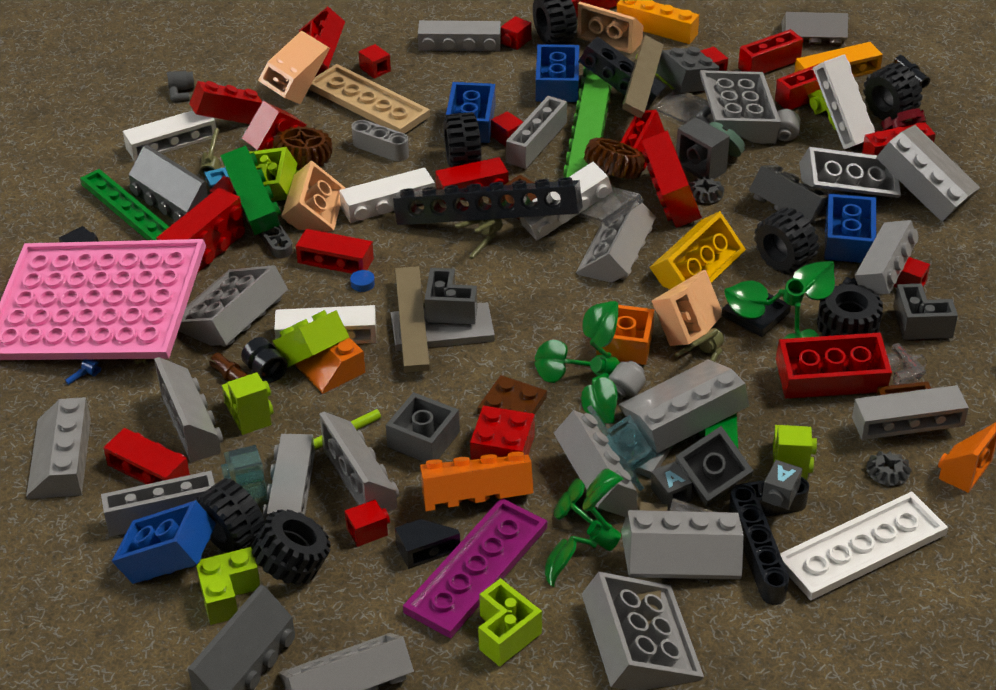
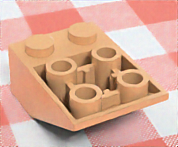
[258,31,330,104]
[652,270,722,346]

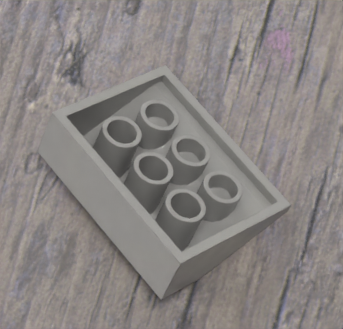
[700,70,781,144]
[876,125,980,222]
[178,265,288,347]
[618,359,749,453]
[582,572,704,690]

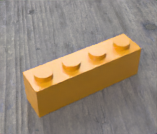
[617,0,699,44]
[794,42,883,77]

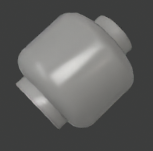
[777,109,801,141]
[608,361,646,399]

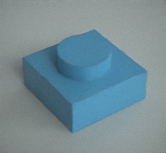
[204,167,229,190]

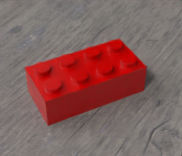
[641,130,702,228]
[156,188,245,274]
[775,333,892,399]

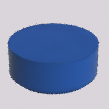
[350,270,375,292]

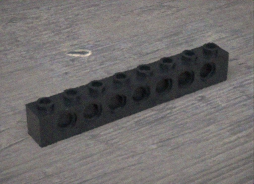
[393,177,583,225]

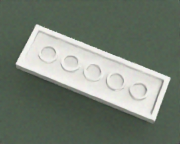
[780,492,948,600]

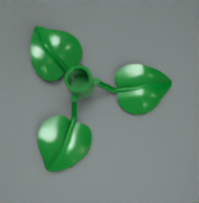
[724,261,835,339]
[535,301,620,423]
[545,469,623,587]

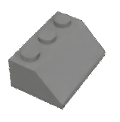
[781,12,848,45]

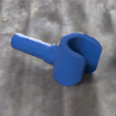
[65,359,101,385]

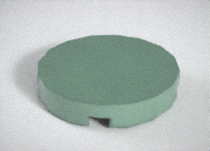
[709,122,745,157]

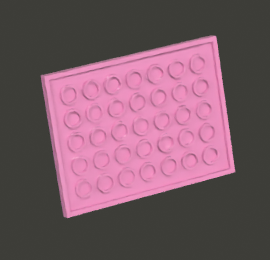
[0,239,206,360]

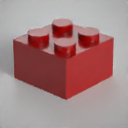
[470,405,535,460]

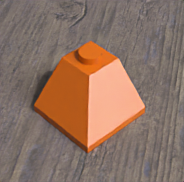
[295,338,365,394]
[938,422,996,493]

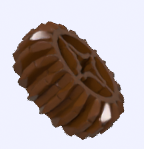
[273,126,333,169]
[584,137,645,179]

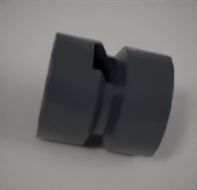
[241,337,288,384]

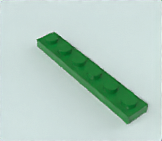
[80,169,169,240]

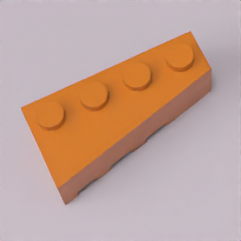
[420,452,534,511]

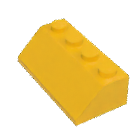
[649,211,746,289]

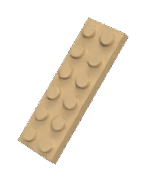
[309,64,430,134]

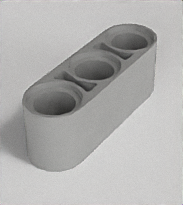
[352,120,409,161]

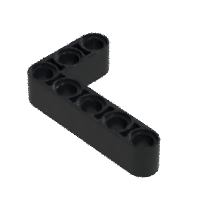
[729,477,809,605]

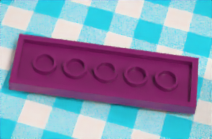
[403,499,548,639]

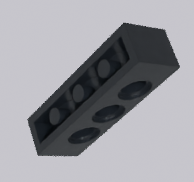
[578,36,666,110]

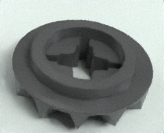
[689,177,724,203]
[866,451,911,486]

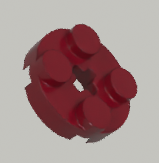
[881,108,926,131]

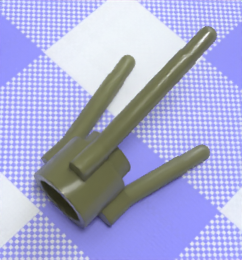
[199,128,225,177]
[455,219,503,259]
[675,328,724,362]

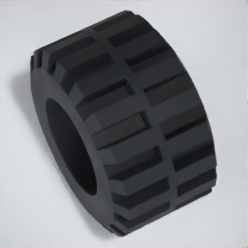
[533,0,577,45]
[863,63,923,121]
[443,112,482,167]
[754,207,819,274]
[817,283,883,336]
[194,478,264,553]
[251,509,331,585]

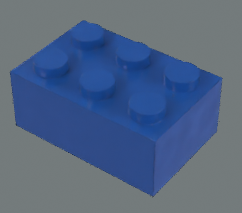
[536,44,579,102]
[446,82,496,143]
[824,194,876,263]
[112,500,216,584]

